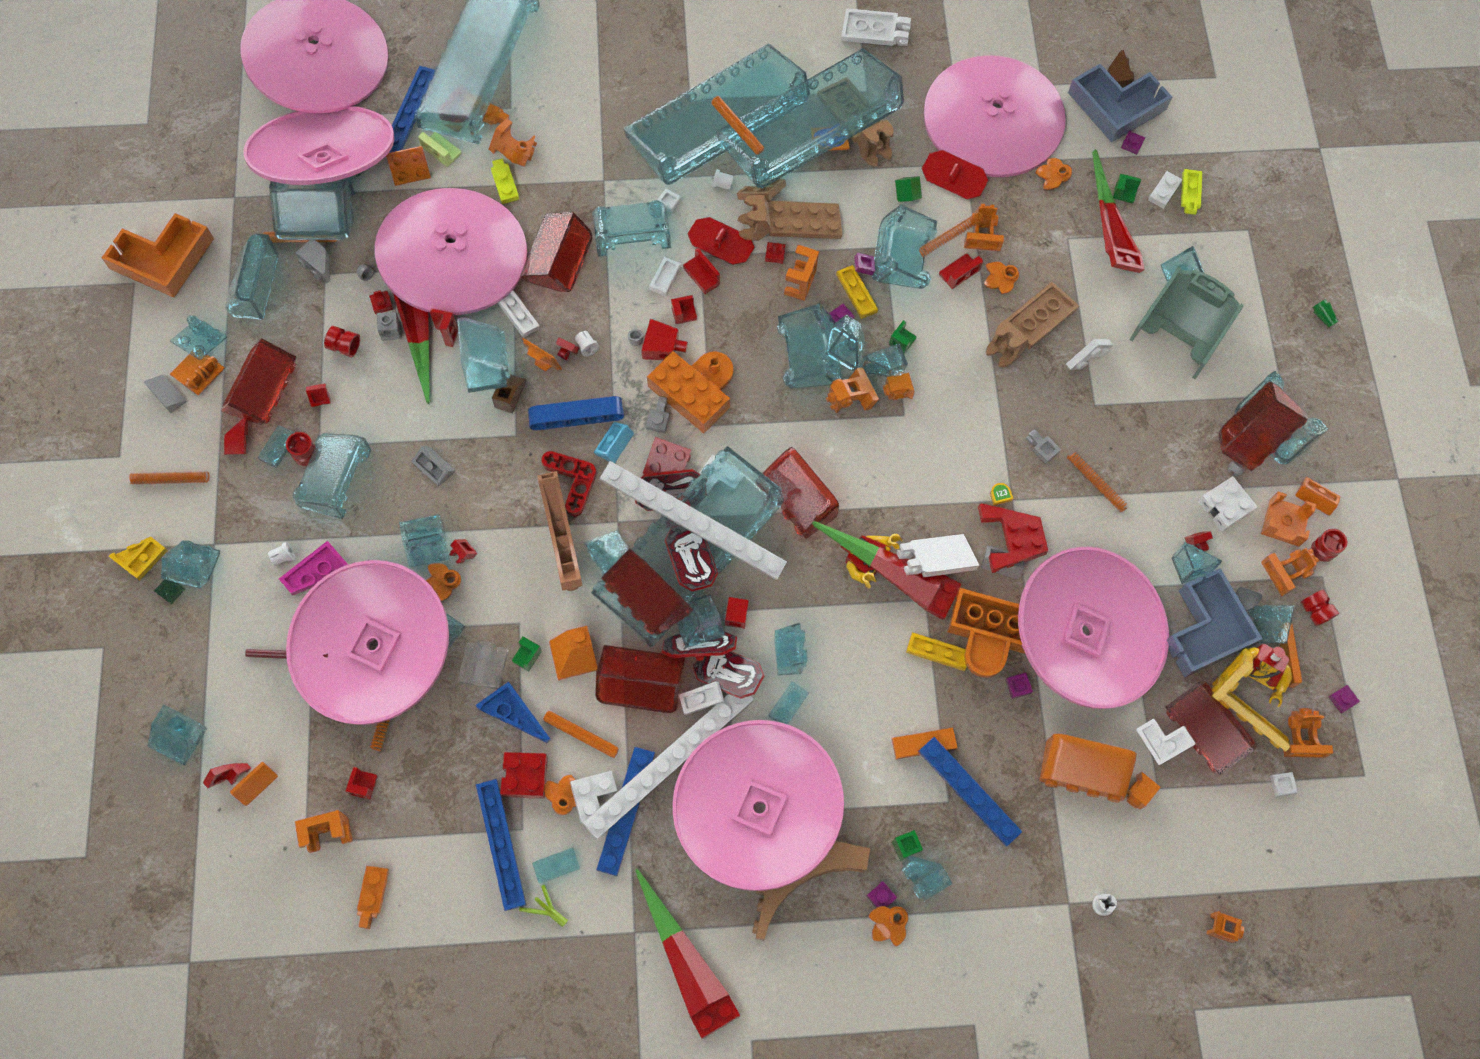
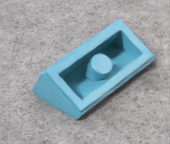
[594,422,634,463]

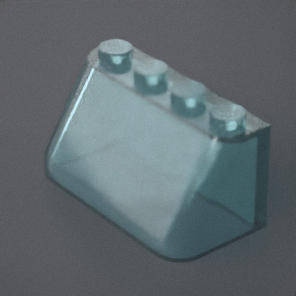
[225,234,279,320]
[457,317,510,393]

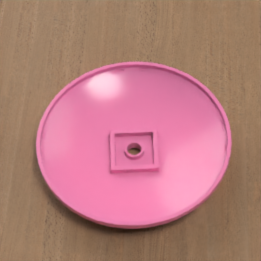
[241,0,388,113]
[924,56,1066,177]
[244,106,394,185]
[375,188,527,315]
[1018,547,1169,709]
[286,560,449,725]
[673,720,844,891]

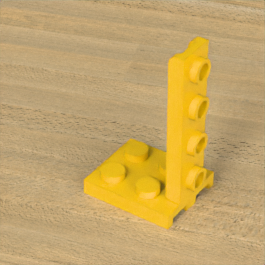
[1212,648,1290,752]

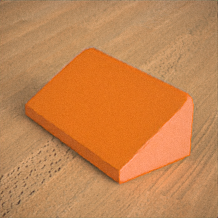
[1295,477,1341,516]
[230,762,278,806]

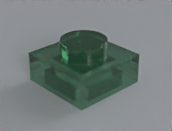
[154,576,185,605]

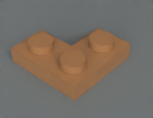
[737,179,786,201]

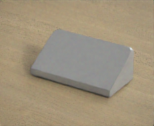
[144,375,187,413]
[411,446,455,486]
[981,545,1025,579]

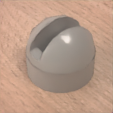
[357,264,374,281]
[628,329,643,346]
[1228,460,1246,477]

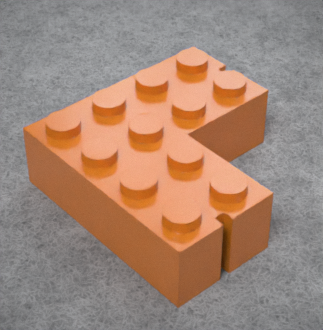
[101,213,214,298]

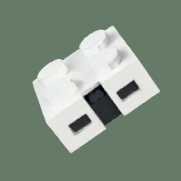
[1198,476,1257,532]

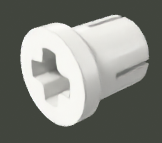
[712,169,733,190]
[575,331,599,356]
[268,542,295,566]
[1092,894,1117,916]

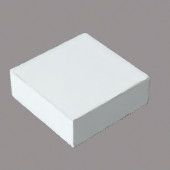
[656,189,681,213]
[1270,772,1298,797]

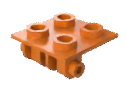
[386,146,431,186]
[170,347,225,396]

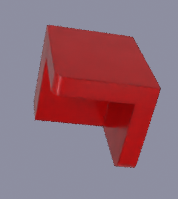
[671,295,697,324]
[725,597,749,629]
[345,767,378,800]

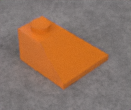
[549,625,598,680]

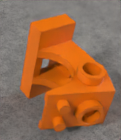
[488,118,537,167]
[964,204,1004,251]
[826,367,879,413]
[1261,547,1319,596]
[1283,708,1333,758]

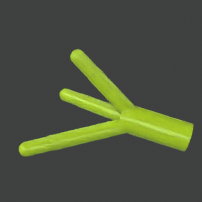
[519,885,568,927]

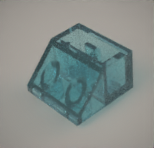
[399,514,449,567]
[161,541,220,588]
[676,594,725,648]
[774,623,807,676]
[147,704,208,766]
[902,856,953,902]

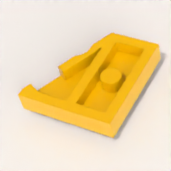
[109,536,168,581]

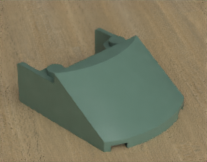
[1129,267,1244,379]

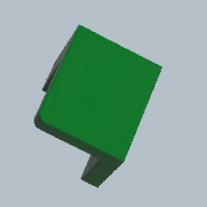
[1113,173,1141,203]
[895,176,922,202]
[889,320,917,354]
[512,636,542,672]
[892,830,923,861]

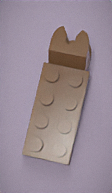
[817,78,894,166]
[737,195,842,241]
[986,282,1079,367]

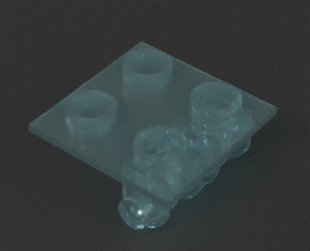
[170,315,227,360]
[584,530,637,579]
[1248,605,1295,643]

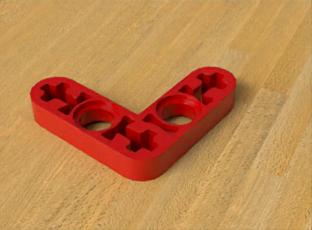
[541,451,597,517]

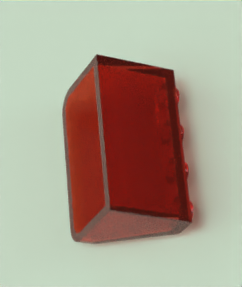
[520,212,592,292]
[220,338,297,425]
[1219,382,1308,471]
[758,447,839,539]
[601,548,693,635]
[595,645,685,713]
[1165,680,1257,775]

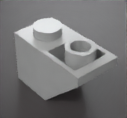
[296,238,330,283]

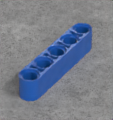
[528,396,624,430]

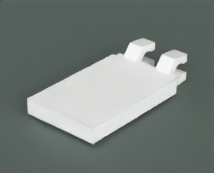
[841,8,911,46]
[896,534,979,577]

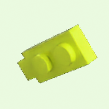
[490,158,519,204]
[1181,169,1202,215]

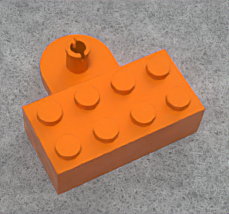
[647,351,733,433]
[947,588,1025,678]

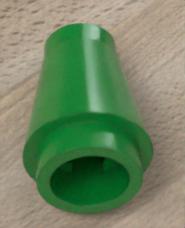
[1312,299,1339,328]

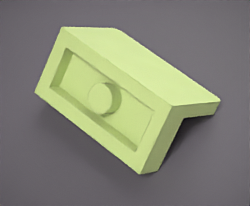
[418,132,462,167]

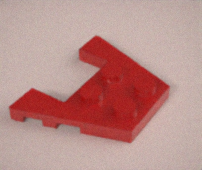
[978,503,1048,573]

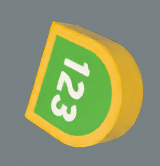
[990,483,1014,505]

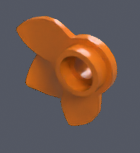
[1035,158,1072,190]
[984,262,1019,294]
[426,563,461,601]
[544,775,576,815]
[869,906,908,946]

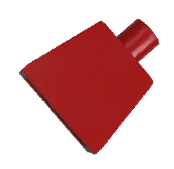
[641,319,688,360]

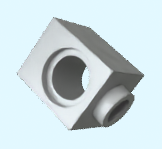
[377,312,401,341]

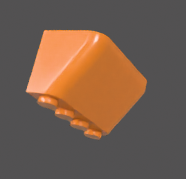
[1039,734,1137,803]

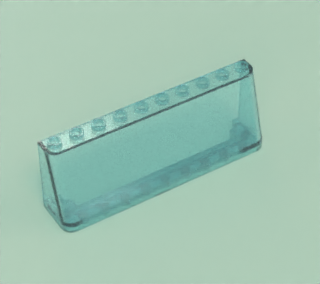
[414,0,540,145]
[623,43,809,185]
[716,48,904,188]
[591,446,784,647]

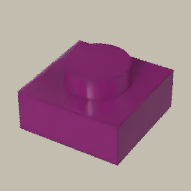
[1121,131,1146,155]
[854,253,875,275]
[828,304,855,330]
[1005,673,1033,699]
[1328,685,1360,714]
[866,881,897,908]

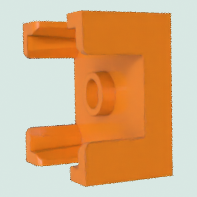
[784,245,819,301]
[1261,491,1316,547]
[295,810,353,853]

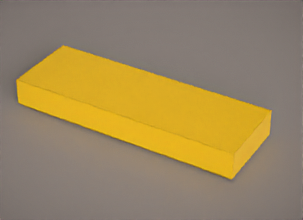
[836,265,878,319]
[906,632,966,671]

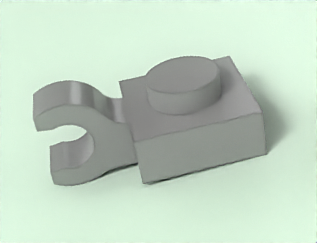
[646,396,670,433]
[1026,429,1061,464]

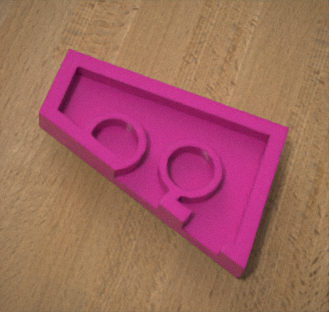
[279,541,348,595]

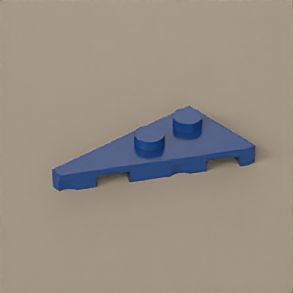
[476,681,551,743]

